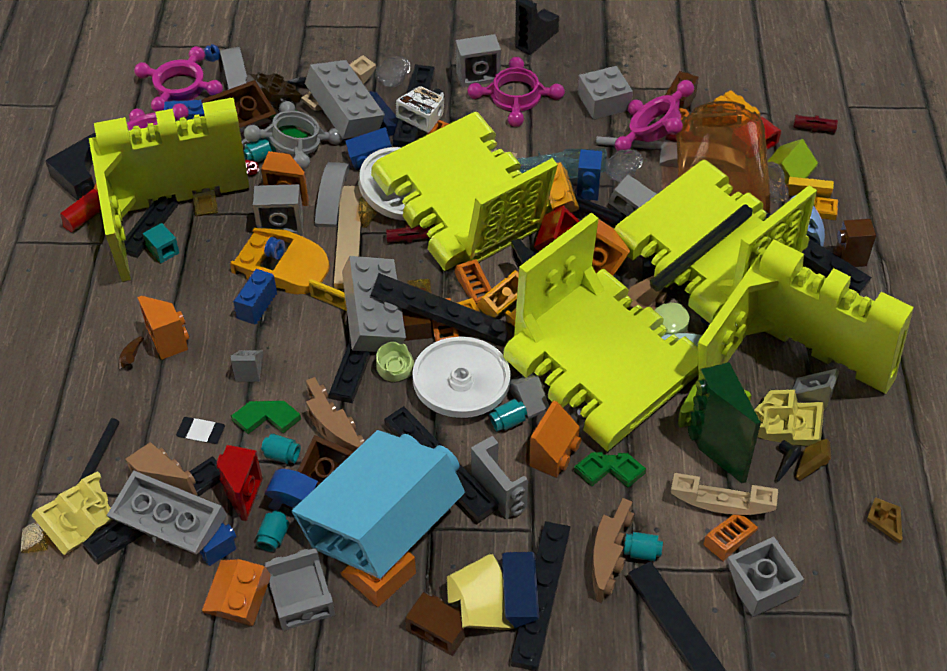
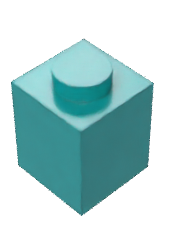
[143,223,180,264]

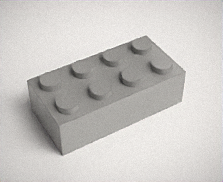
[305,60,385,139]
[342,256,406,352]

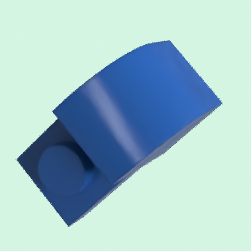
[264,469,318,511]

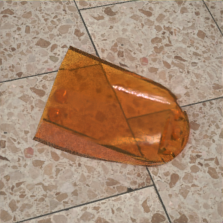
[677,101,770,213]

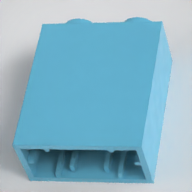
[292,430,465,579]

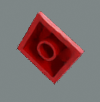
[534,206,580,252]
[217,445,263,521]

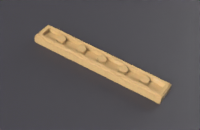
[334,186,363,289]

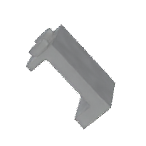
[471,436,528,519]
[265,548,335,631]

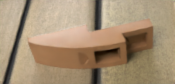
[306,377,364,452]
[592,498,635,603]

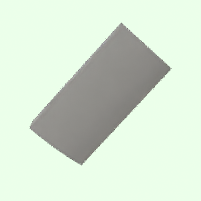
[106,470,227,555]

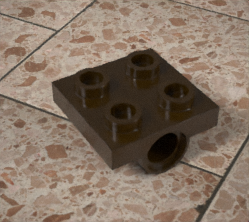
[245,72,302,111]

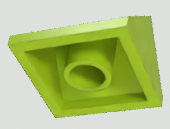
[759,139,818,186]

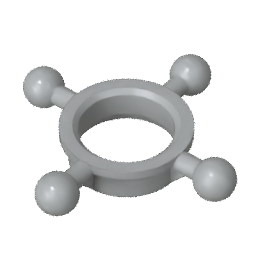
[244,101,343,170]

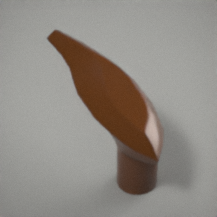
[118,336,144,369]

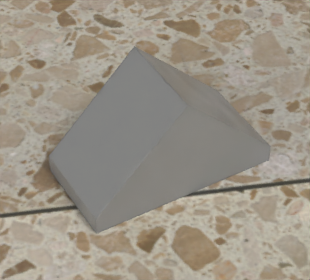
[231,350,263,382]
[792,369,839,410]
[509,374,549,419]

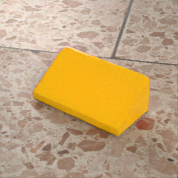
[309,279,347,311]

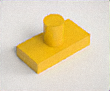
[786,177,834,207]

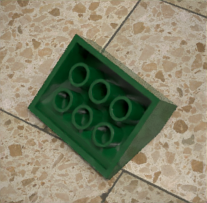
[688,362,761,483]

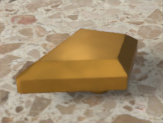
[796,439,831,481]
[867,497,902,543]

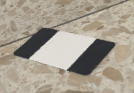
[176,417,225,444]

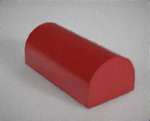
[60,189,101,232]

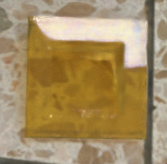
[193,191,218,216]
[21,522,49,553]

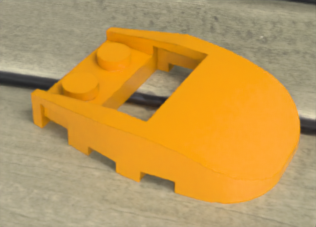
[230,228,330,295]

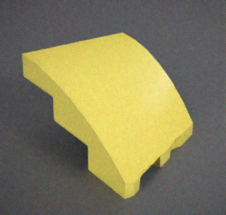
[755,390,824,446]
[31,471,113,555]
[447,554,514,630]

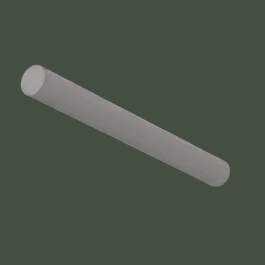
[596,136,680,150]

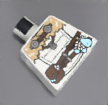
[396,87,444,133]

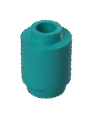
[243,138,276,163]
[489,399,528,432]
[261,433,301,464]
[256,511,290,552]
[624,532,663,562]

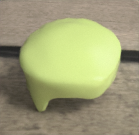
[655,302,690,335]
[376,342,415,382]

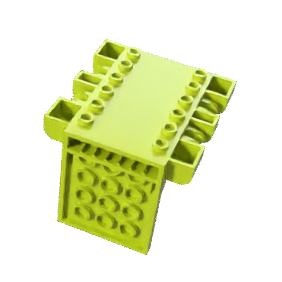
[89,98,250,282]
[371,112,558,271]
[614,160,817,324]
[503,213,698,452]
[698,239,914,394]

